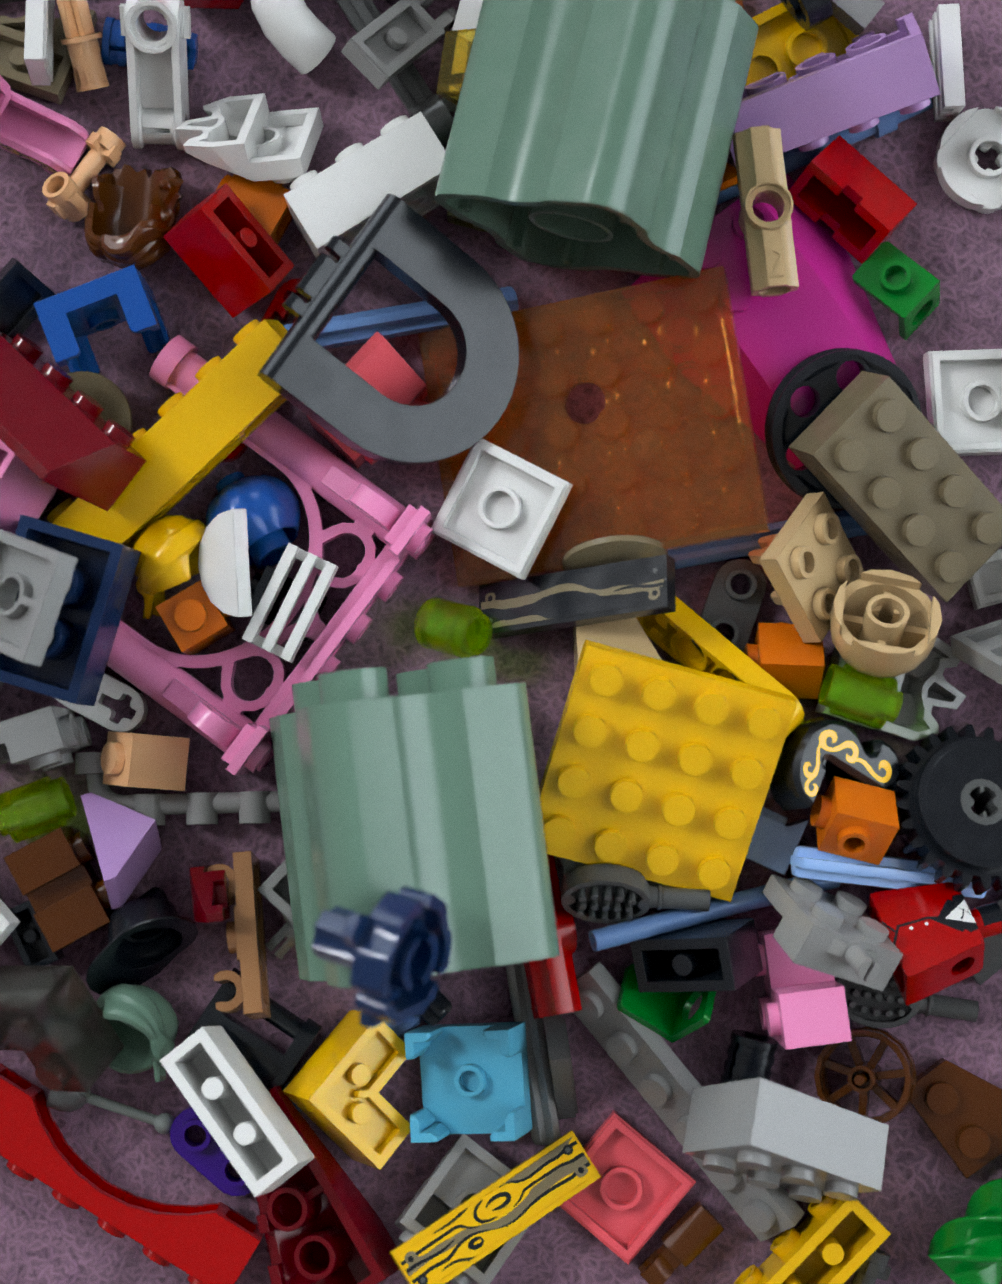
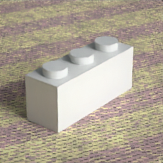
[160,1025,315,1197]

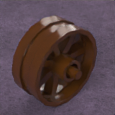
[814,1027,917,1123]

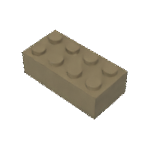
[789,371,1002,602]

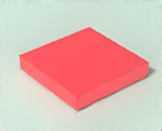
[560,1110,696,1265]

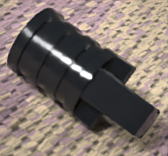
[720,1029,779,1084]

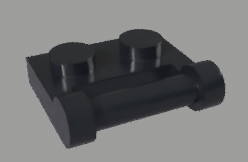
[184,967,322,1091]

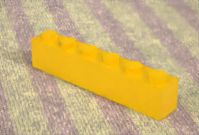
[46,319,288,548]

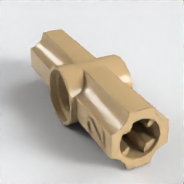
[733,125,799,297]

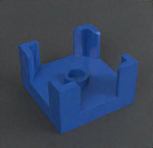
[33,264,171,374]

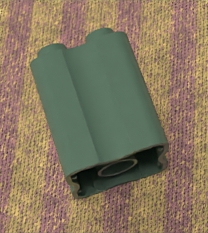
[434,0,759,279]
[269,656,560,988]

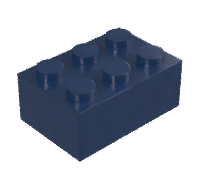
[0,515,141,706]

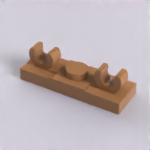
[207,851,271,1020]

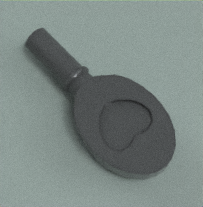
[561,864,711,923]
[835,975,979,1028]

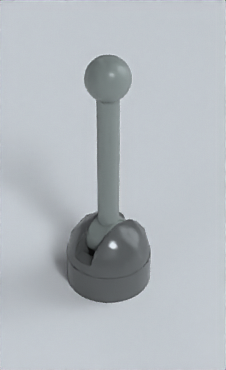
[46,1065,175,1134]

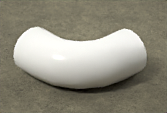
[250,0,336,74]

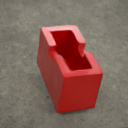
[789,135,917,264]

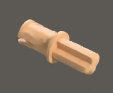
[56,0,110,92]

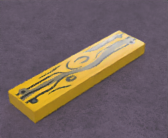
[389,1130,601,1284]

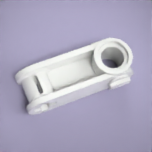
[119,0,191,151]

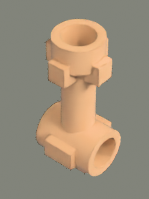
[42,126,126,222]

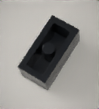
[10,900,65,974]

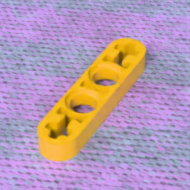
[636,597,805,737]

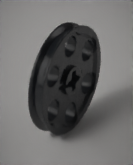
[765,348,922,509]

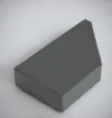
[543,1015,578,1120]

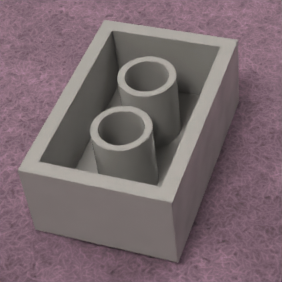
[682,1077,889,1203]

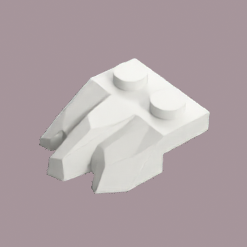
[175,93,323,184]

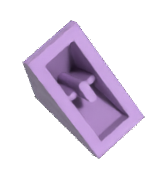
[81,792,162,910]

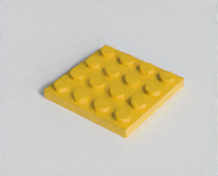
[539,639,798,902]

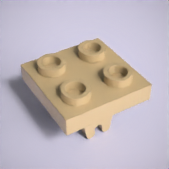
[748,492,864,643]

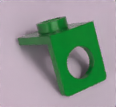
[853,241,940,340]
[617,964,716,1043]

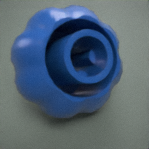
[205,472,301,569]

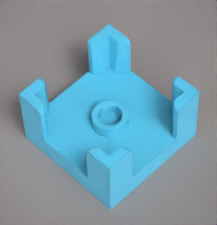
[404,1021,533,1143]

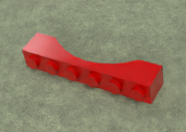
[0,1063,264,1284]

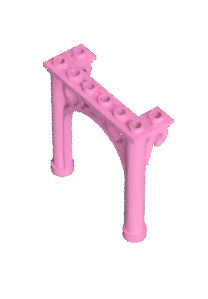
[107,335,435,776]

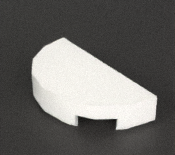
[198,508,252,617]

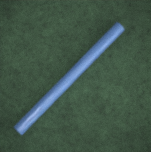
[588,877,841,952]

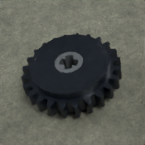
[891,724,1002,895]

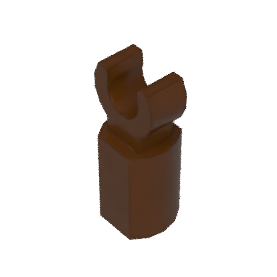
[638,1201,725,1284]

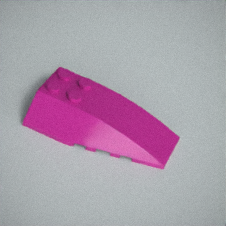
[622,174,896,468]

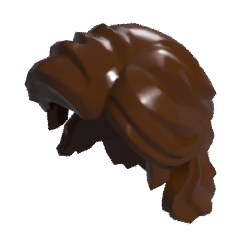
[84,164,184,271]

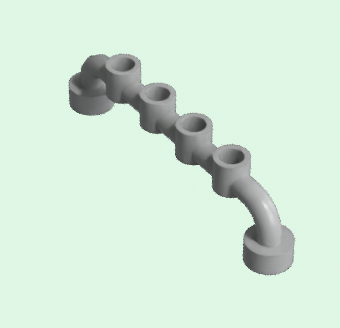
[75,752,280,826]

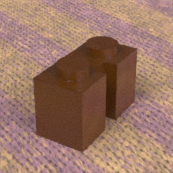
[4,826,115,953]

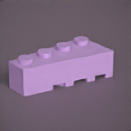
[730,12,941,166]

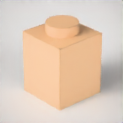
[100,731,190,791]

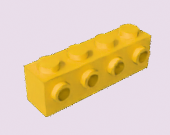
[734,1195,891,1284]

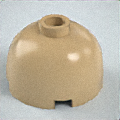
[830,569,942,678]

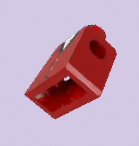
[869,882,1002,1005]

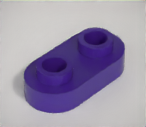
[170,1106,251,1196]

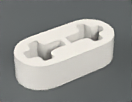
[55,672,148,732]

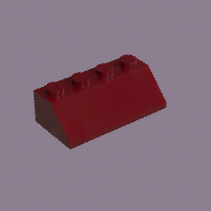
[0,332,147,511]

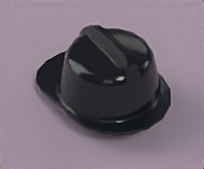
[85,887,199,995]

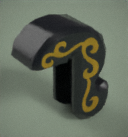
[770,719,900,811]

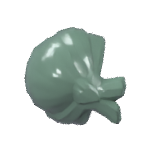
[94,983,179,1083]

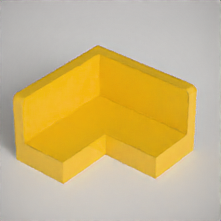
[283,1010,410,1170]

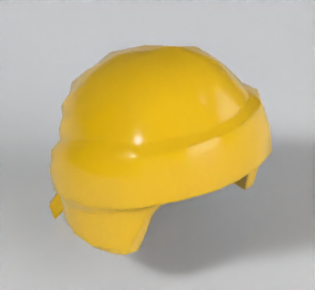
[132,515,207,619]

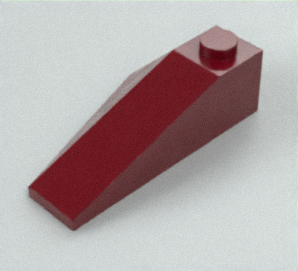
[256,1086,399,1284]

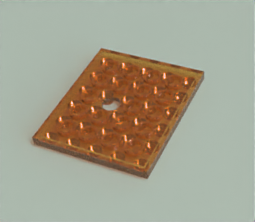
[418,266,770,588]

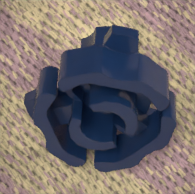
[311,886,452,1028]

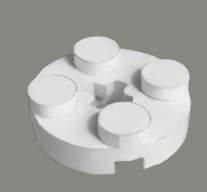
[933,106,1002,214]

